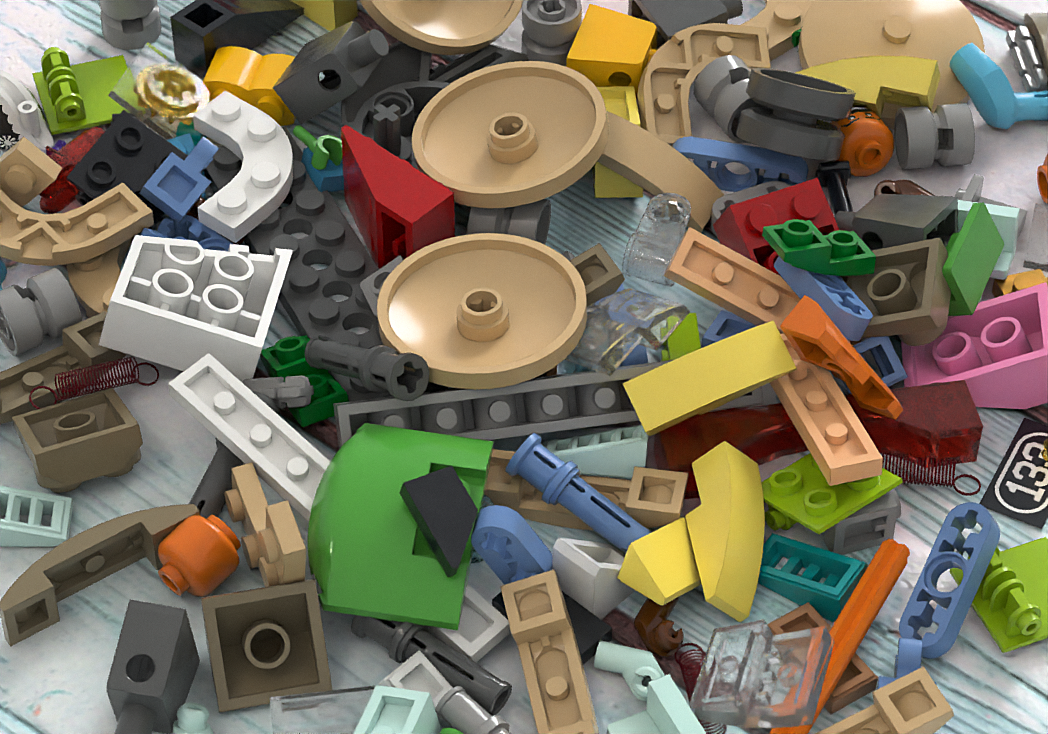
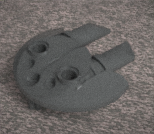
[341,41,528,170]

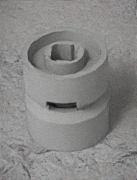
[98,0,161,50]
[521,0,582,66]
[693,55,769,143]
[894,103,975,169]
[467,199,551,245]
[0,268,82,356]

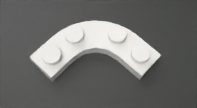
[193,91,293,243]

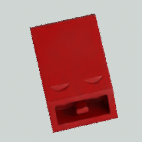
[341,125,455,269]
[713,178,841,277]

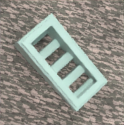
[542,425,649,479]
[0,486,73,547]

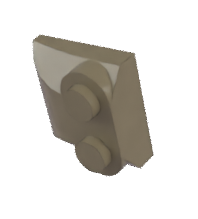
[841,237,951,346]
[11,388,143,493]

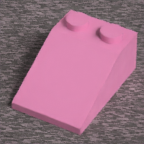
[901,282,1048,409]

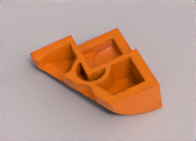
[780,295,903,420]

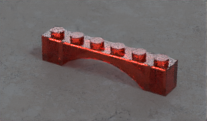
[654,380,983,499]

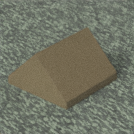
[201,579,333,713]

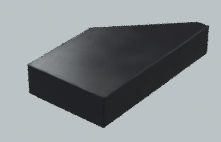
[400,466,478,577]

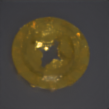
[133,64,210,126]

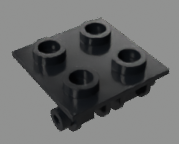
[66,110,188,233]

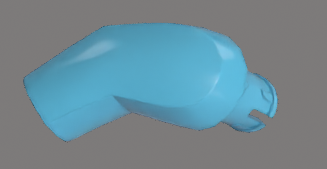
[950,42,1048,129]

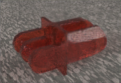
[39,127,105,214]

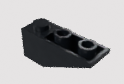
[170,0,304,77]

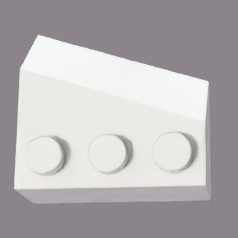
[99,235,293,382]

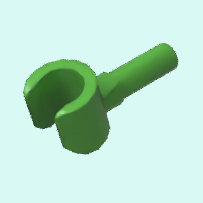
[293,125,342,170]

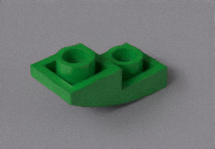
[762,219,876,276]
[260,335,349,427]

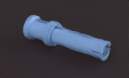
[505,433,651,554]

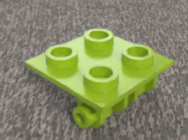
[32,47,144,135]
[761,453,903,535]
[949,537,1048,653]

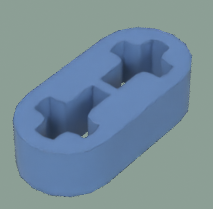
[471,505,553,585]

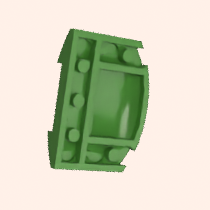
[308,423,494,630]

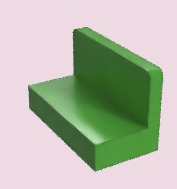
[942,202,1005,316]

